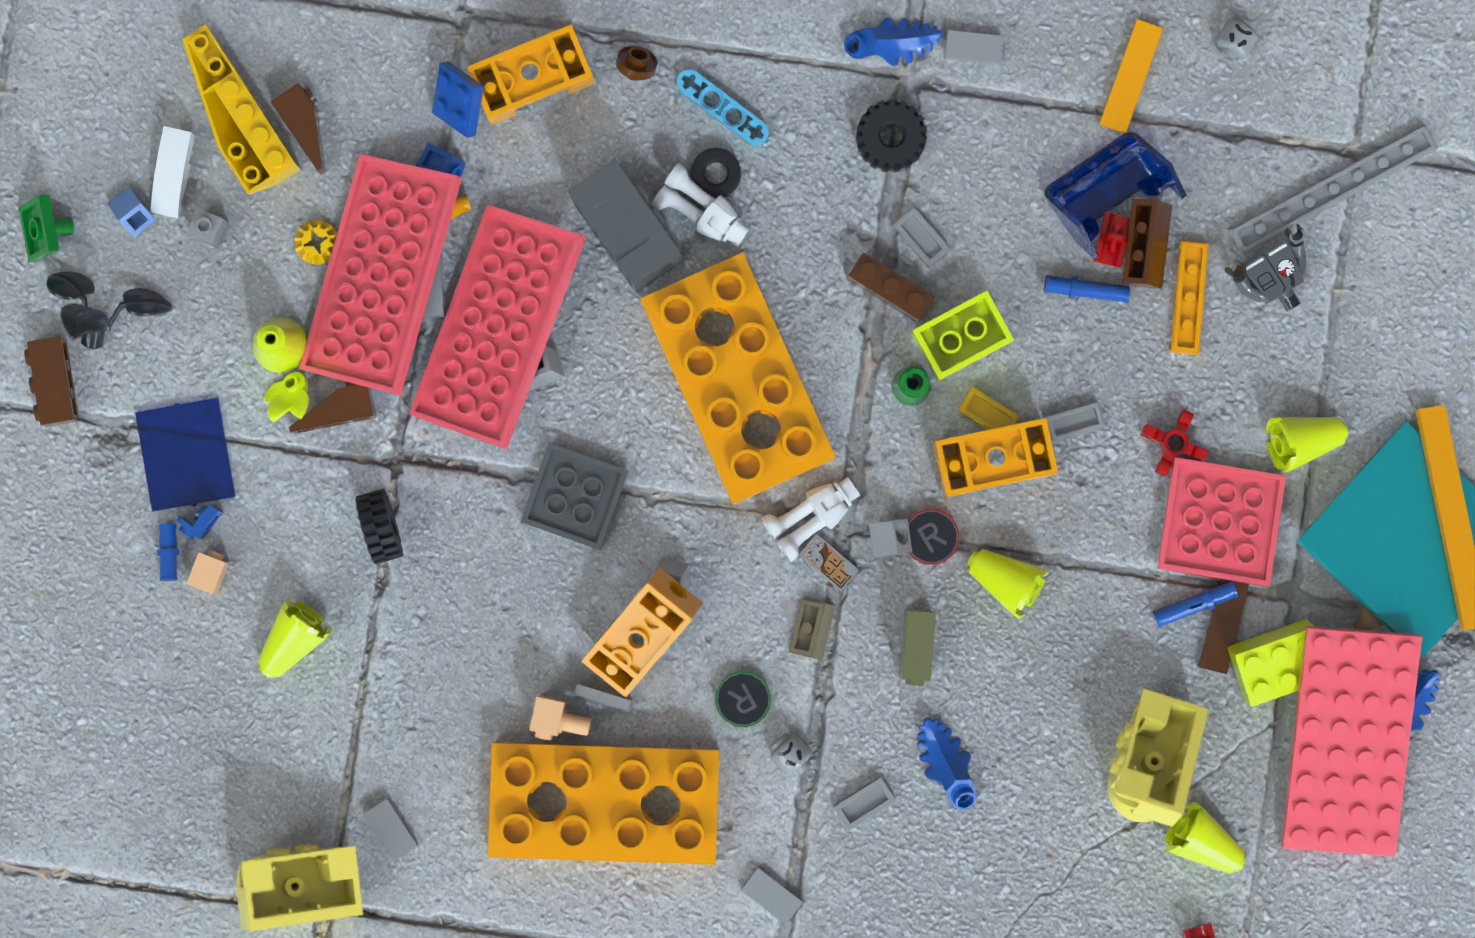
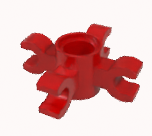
[1140,410,1209,476]

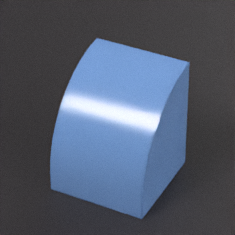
[107,186,156,237]

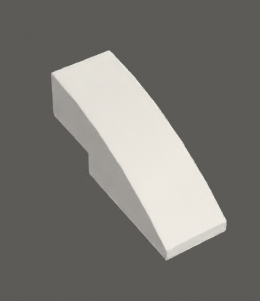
[150,126,195,219]

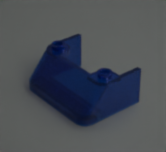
[1044,132,1187,259]

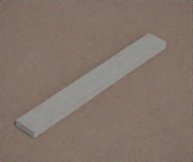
[1228,124,1439,255]

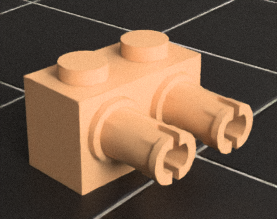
[529,695,592,740]

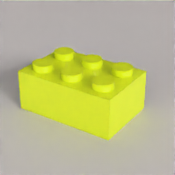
[911,291,1014,382]
[1227,619,1314,707]

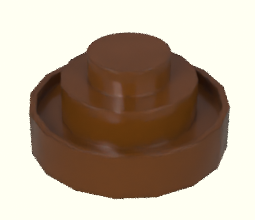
[616,46,658,81]

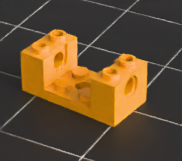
[467,24,595,126]
[932,418,1058,498]
[581,567,703,697]

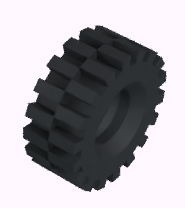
[856,99,927,173]
[355,489,403,564]

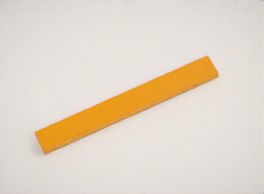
[1415,405,1475,631]

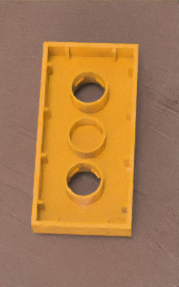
[640,252,836,505]
[488,742,719,865]

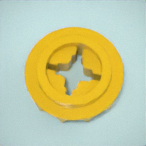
[294,220,337,265]

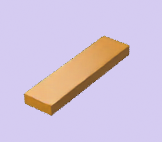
[1099,19,1163,134]
[1170,241,1209,355]

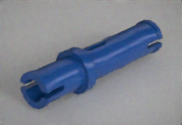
[1044,275,1130,304]
[1153,580,1239,628]

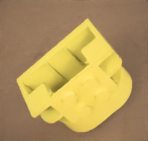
[1107,688,1209,826]
[235,844,363,932]

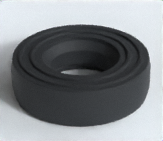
[691,148,741,199]

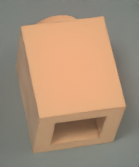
[186,549,229,594]

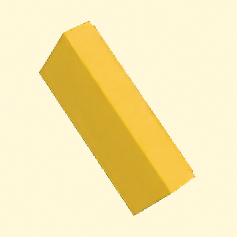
[957,386,1020,430]

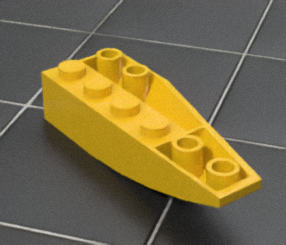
[182,24,301,195]

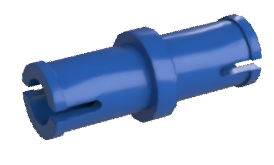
[157,523,180,581]

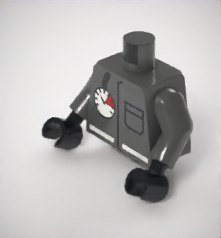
[1225,224,1306,312]

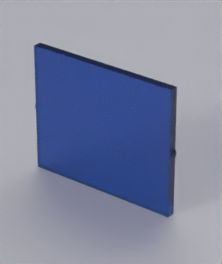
[135,398,236,512]

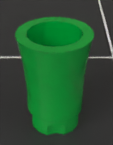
[892,366,931,405]

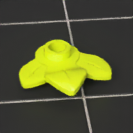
[263,372,310,422]

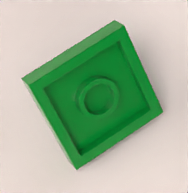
[18,194,74,262]

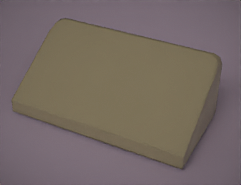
[789,598,835,660]

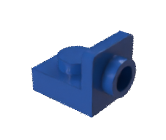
[416,143,466,177]
[176,504,224,539]

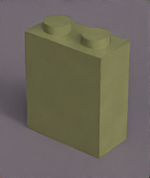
[899,610,936,686]

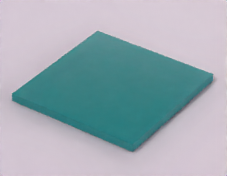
[1296,421,1475,659]

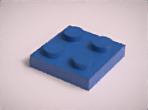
[432,61,484,138]

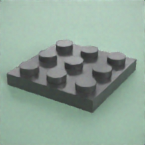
[521,443,629,550]

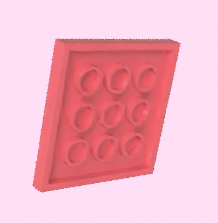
[1157,457,1286,587]

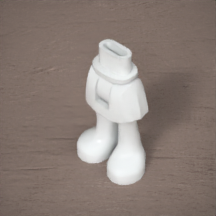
[650,163,750,247]
[761,477,860,562]

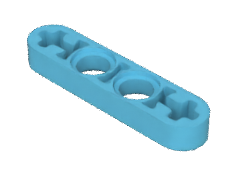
[677,69,769,147]

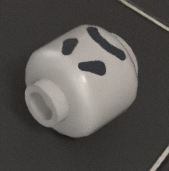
[1216,17,1258,61]
[770,733,812,775]

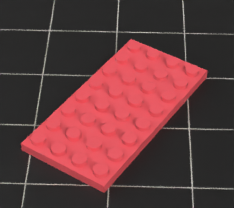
[299,154,462,396]
[409,205,586,450]
[1281,626,1422,856]

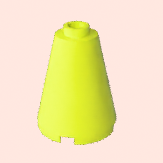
[252,317,308,373]
[1265,417,1348,473]
[967,549,1049,619]
[258,598,332,678]
[1165,802,1246,874]

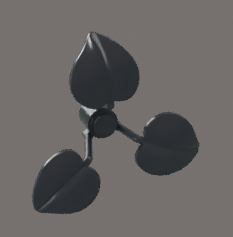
[46,272,173,349]

